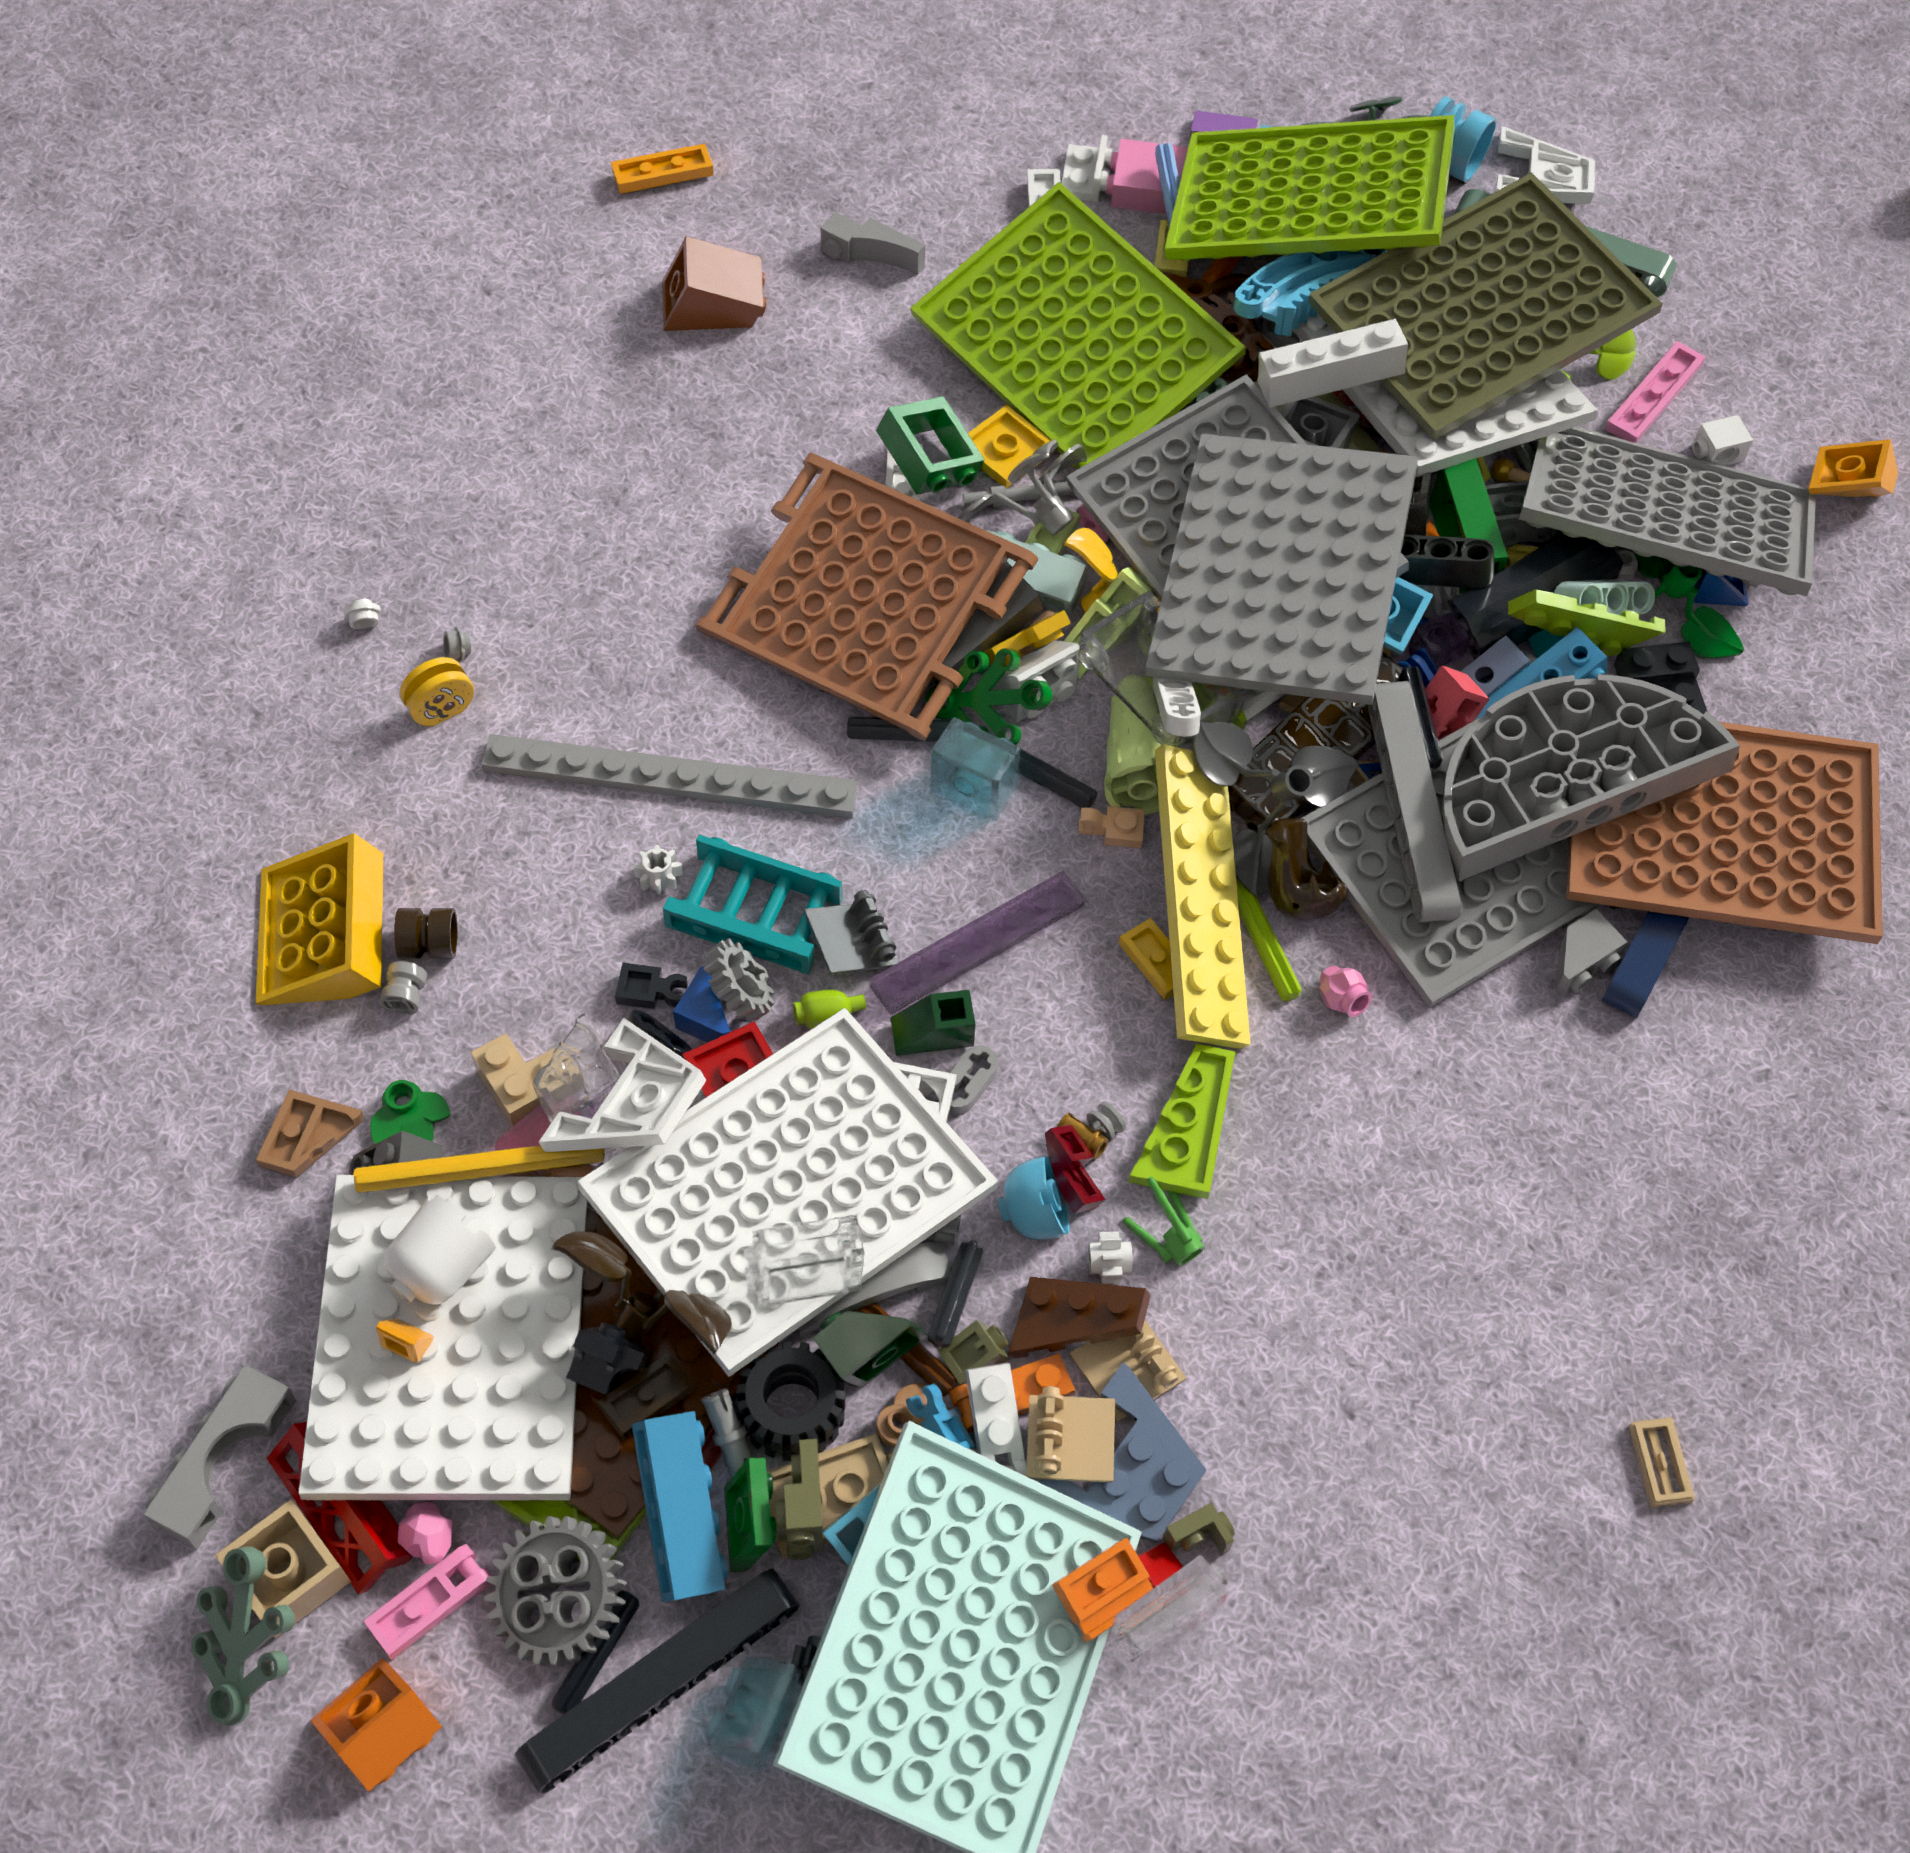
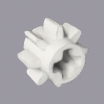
[633,845,683,895]
[1088,1231,1133,1284]

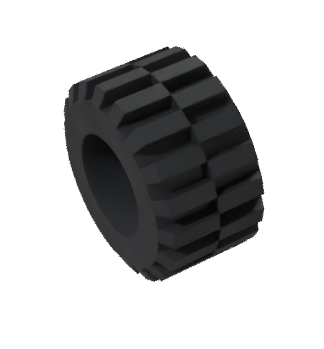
[737,1341,846,1461]

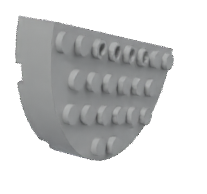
[1441,674,1740,882]

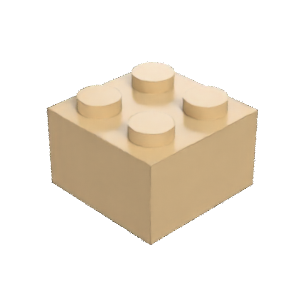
[215,1499,351,1638]

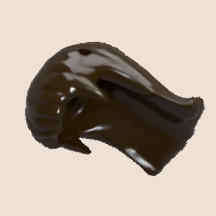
[1266,818,1348,920]

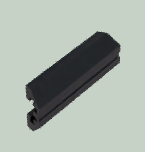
[1447,534,1623,660]

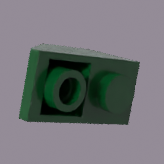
[890,989,976,1056]

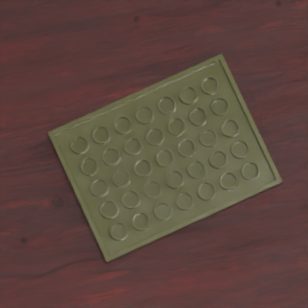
[1308,172,1663,440]

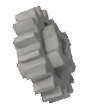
[704,939,775,1022]

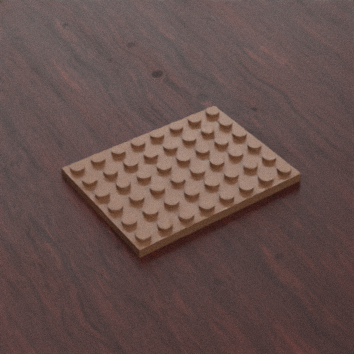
[1566,721,1883,944]

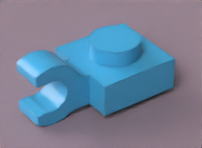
[906,1384,976,1450]

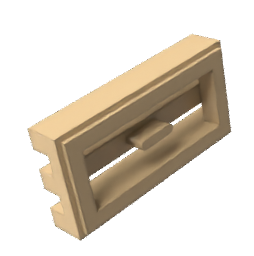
[1628,1417,1695,1508]

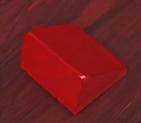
[1138,1542,1192,1604]

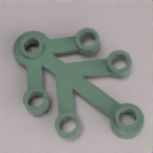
[191,1546,295,1726]

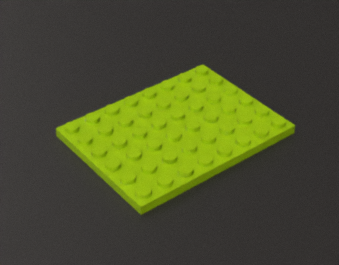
[1165,115,1455,261]
[910,182,1245,470]

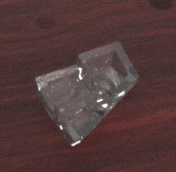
[532,1013,621,1123]

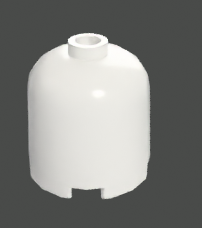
[384,1195,496,1305]

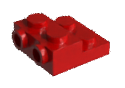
[682,1021,773,1100]

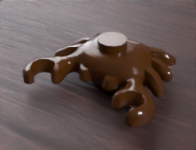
[1189,292,1275,377]

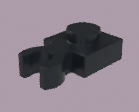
[615,963,688,1009]

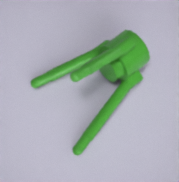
[1123,1177,1205,1267]

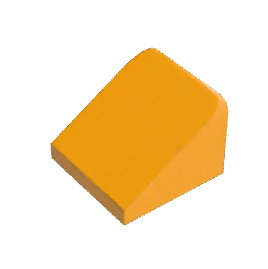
[376,1319,433,1363]

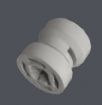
[379,961,428,1015]

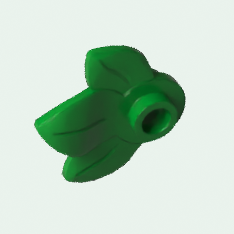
[370,1080,451,1144]

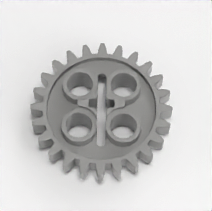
[484,1516,627,1666]

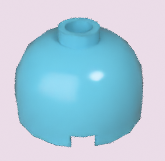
[998,1156,1070,1241]

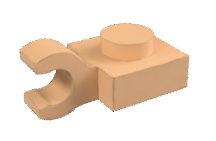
[1078,806,1145,848]

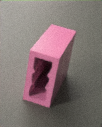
[1106,139,1188,214]

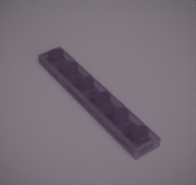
[869,870,1085,1015]

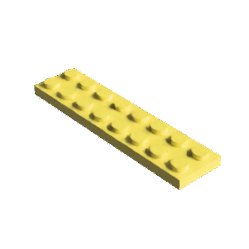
[1155,744,1251,1048]

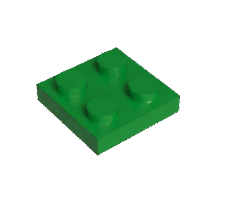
[724,1458,777,1572]

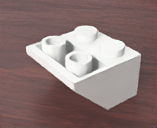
[992,640,1081,723]

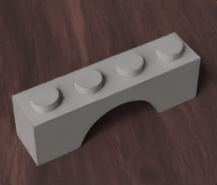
[143,1364,296,1550]

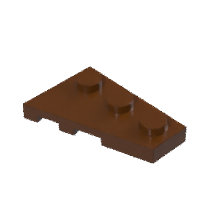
[1009,1277,1151,1358]

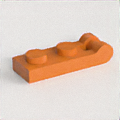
[949,1353,1075,1434]

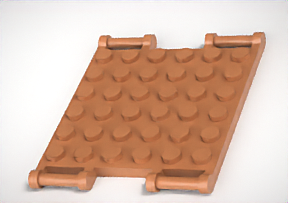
[695,453,1038,740]

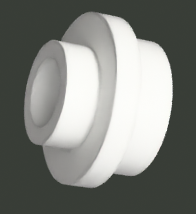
[344,599,381,629]

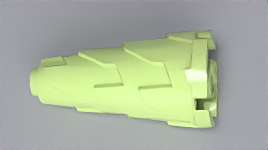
[1104,678,1166,815]

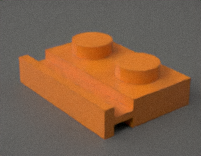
[1051,1537,1160,1642]

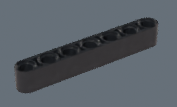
[515,1568,800,1795]

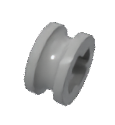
[1087,1101,1126,1142]

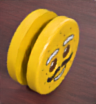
[399,657,474,726]

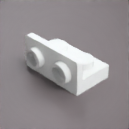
[1061,135,1113,203]

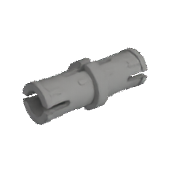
[701,1389,752,1478]

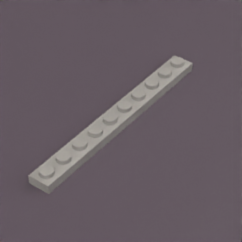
[481,734,858,818]

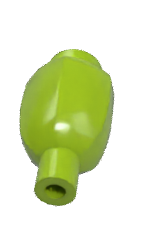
[793,989,866,1030]

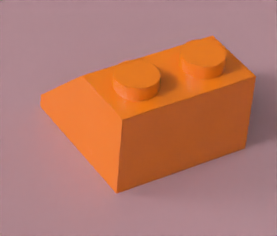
[310,1658,442,1792]

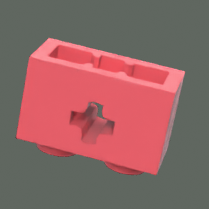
[1425,665,1490,741]

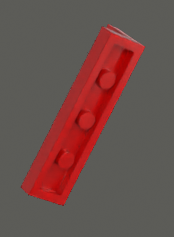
[266,1421,413,1595]

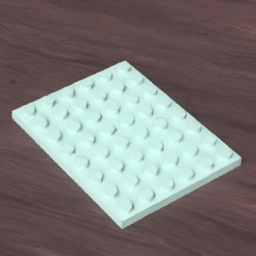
[773,1421,1142,1853]

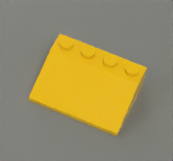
[256,833,383,1005]

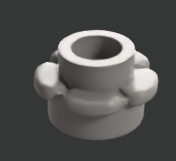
[443,627,471,662]

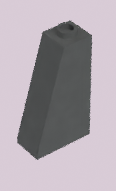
[928,561,1043,686]

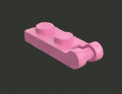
[363,1544,492,1660]

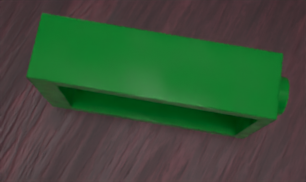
[1429,458,1508,594]

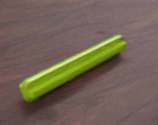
[1236,878,1302,1002]

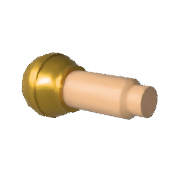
[1491,458,1530,482]

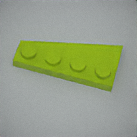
[1508,589,1666,656]
[1128,1043,1235,1199]

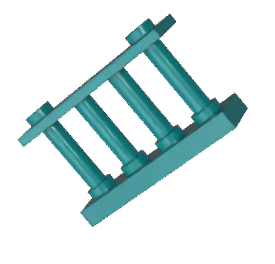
[663,834,843,975]

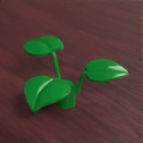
[1634,553,1744,659]

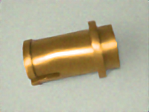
[1057,1112,1109,1159]

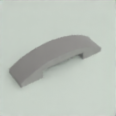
[798,1242,952,1336]

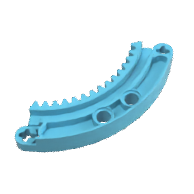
[1233,248,1388,336]

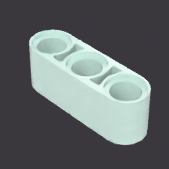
[1554,579,1655,615]

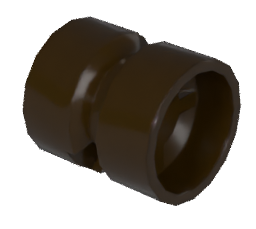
[394,908,458,959]

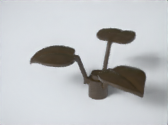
[551,1231,732,1354]

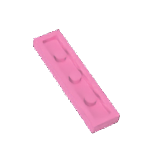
[1605,341,1706,443]

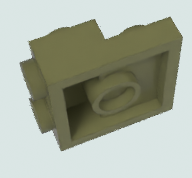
[776,1439,823,1560]

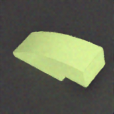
[1064,567,1154,679]

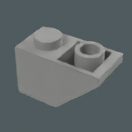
[1555,909,1627,997]

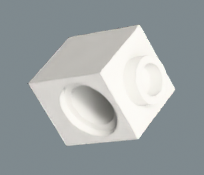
[1692,415,1753,466]

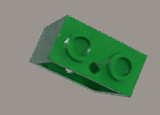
[876,396,984,495]

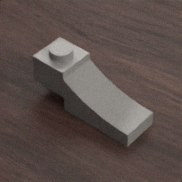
[821,212,925,275]

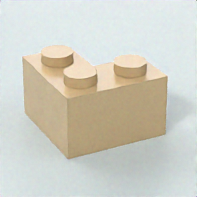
[471,1033,586,1133]

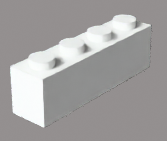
[1258,319,1408,408]

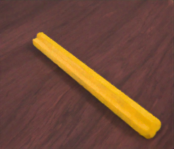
[353,1145,605,1193]

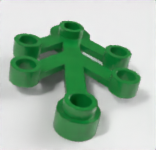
[926,648,1053,748]

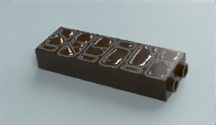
[1228,651,1402,835]

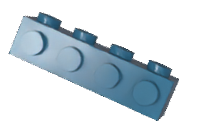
[1475,627,1607,720]
[632,1411,728,1602]

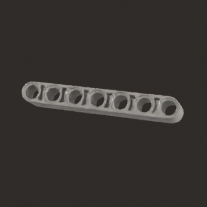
[1367,681,1461,923]

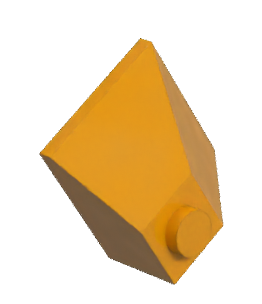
[1808,439,1898,497]

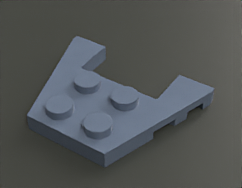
[1038,1362,1206,1543]

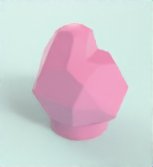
[1319,965,1372,1017]
[398,1502,453,1564]

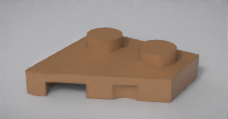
[256,1089,364,1178]

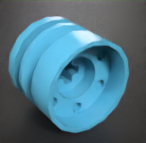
[1429,96,1497,183]

